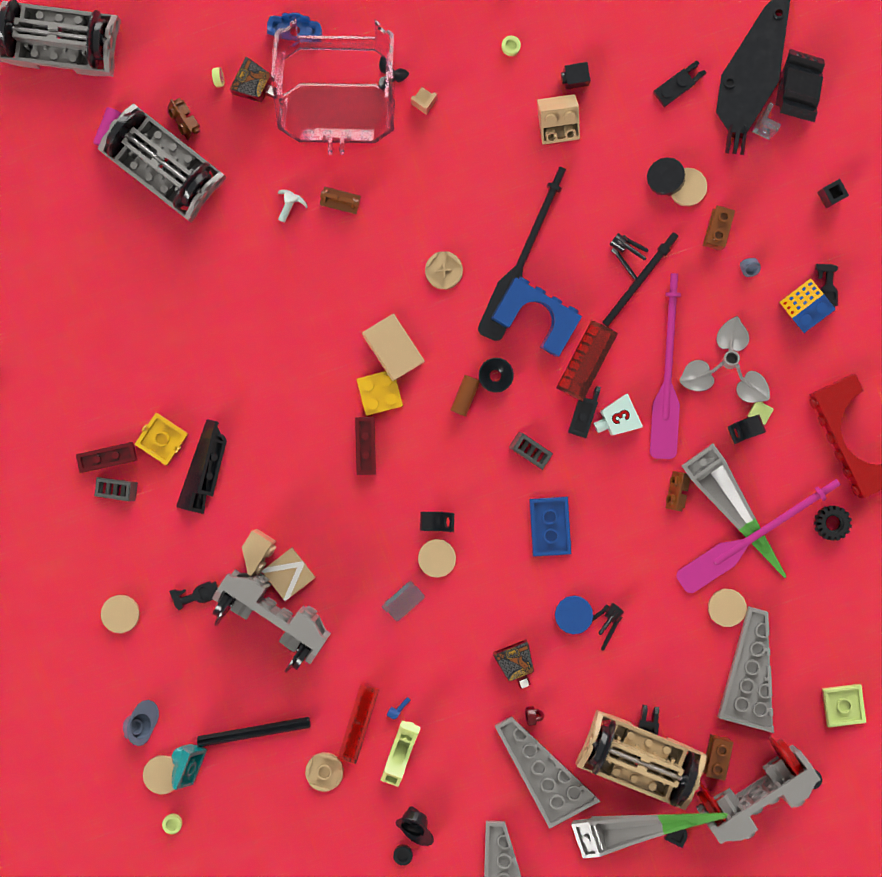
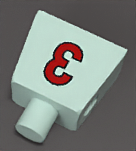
[593,394,643,436]

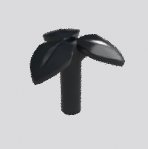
[378,56,409,89]

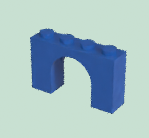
[490,277,582,357]

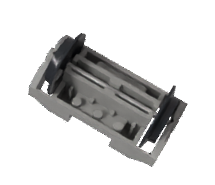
[0,0,121,77]
[98,103,226,222]

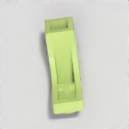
[380,720,421,787]

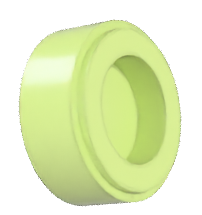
[501,35,521,56]
[212,67,225,87]
[162,813,183,834]

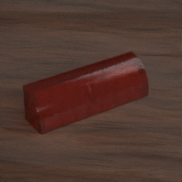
[556,320,618,402]
[338,681,379,764]

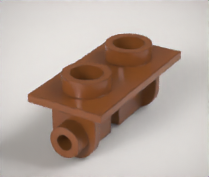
[168,98,200,140]
[320,186,361,215]
[665,471,691,512]

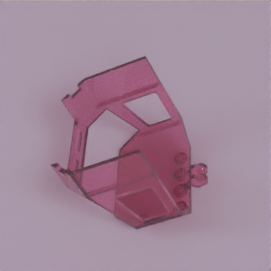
[271,18,395,155]

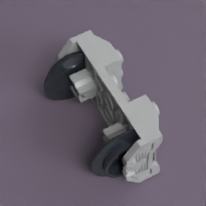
[212,570,331,672]

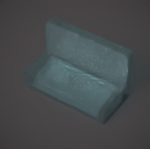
[752,102,781,140]
[381,579,425,621]

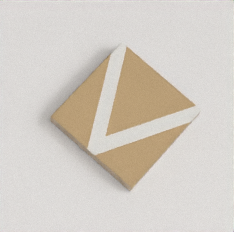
[262,547,315,601]

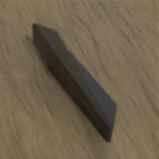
[176,419,227,514]

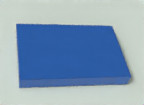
[529,497,572,557]

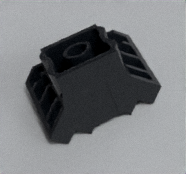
[775,49,825,122]

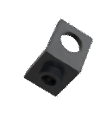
[728,414,766,444]
[420,512,454,532]

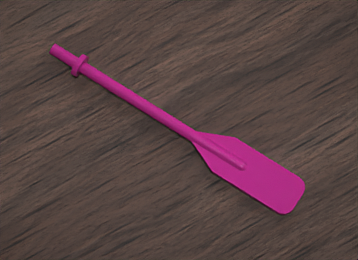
[650,273,681,459]
[676,479,841,593]

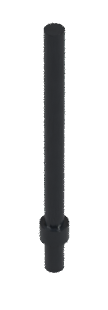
[602,232,679,327]

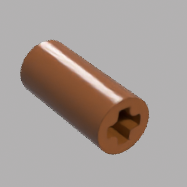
[450,375,480,417]

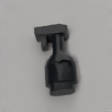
[815,264,838,311]
[169,581,218,610]

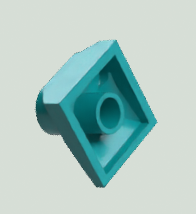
[172,744,207,790]

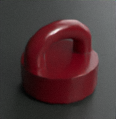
[525,706,544,726]

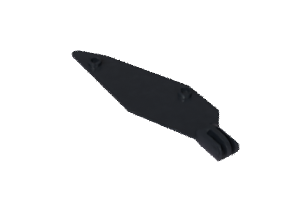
[716,0,790,155]

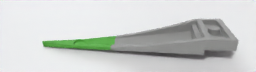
[681,443,786,578]
[571,813,728,859]

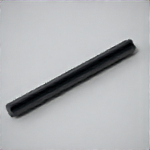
[197,717,311,747]

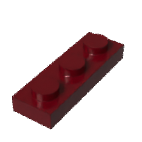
[355,417,376,475]
[76,442,137,473]

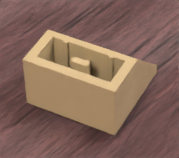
[537,94,580,145]
[242,529,276,576]

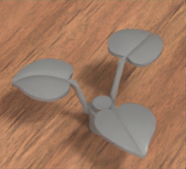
[679,316,770,403]

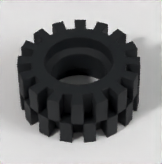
[814,506,852,541]

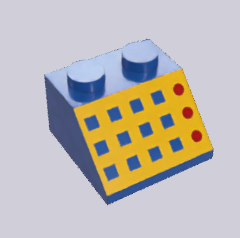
[780,278,836,333]

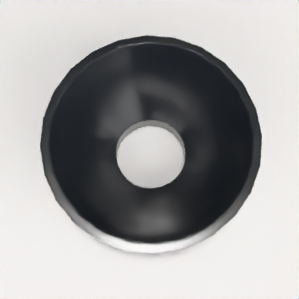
[479,358,514,393]

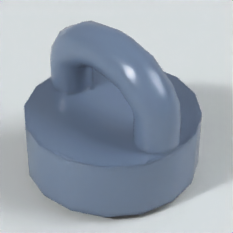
[740,258,761,277]

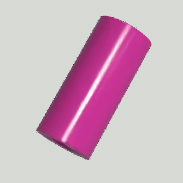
[93,107,121,146]

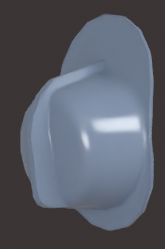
[123,700,159,746]

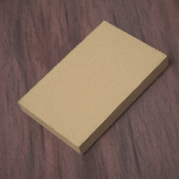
[361,313,425,381]

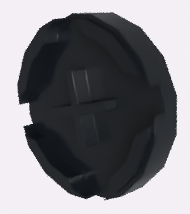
[647,157,686,196]

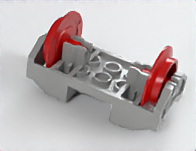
[696,736,821,844]

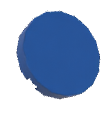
[555,596,593,634]

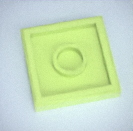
[822,684,866,728]

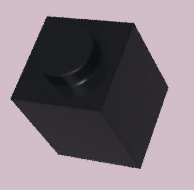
[561,62,591,89]
[817,179,849,209]

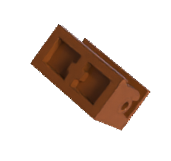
[702,205,735,251]
[703,734,733,781]

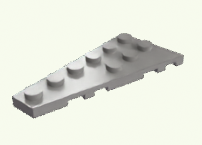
[717,606,774,733]
[495,716,600,829]
[484,820,522,877]

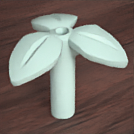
[278,190,308,223]

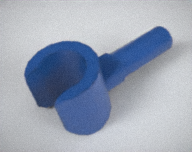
[387,697,411,719]

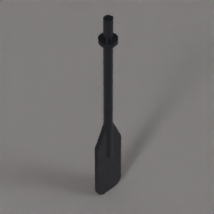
[478,167,566,341]

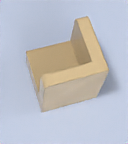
[411,87,437,115]

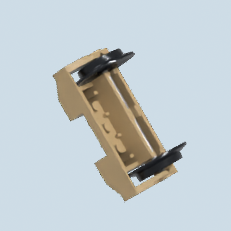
[575,710,707,810]

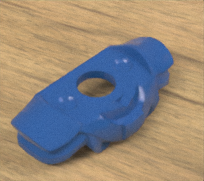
[267,12,322,42]

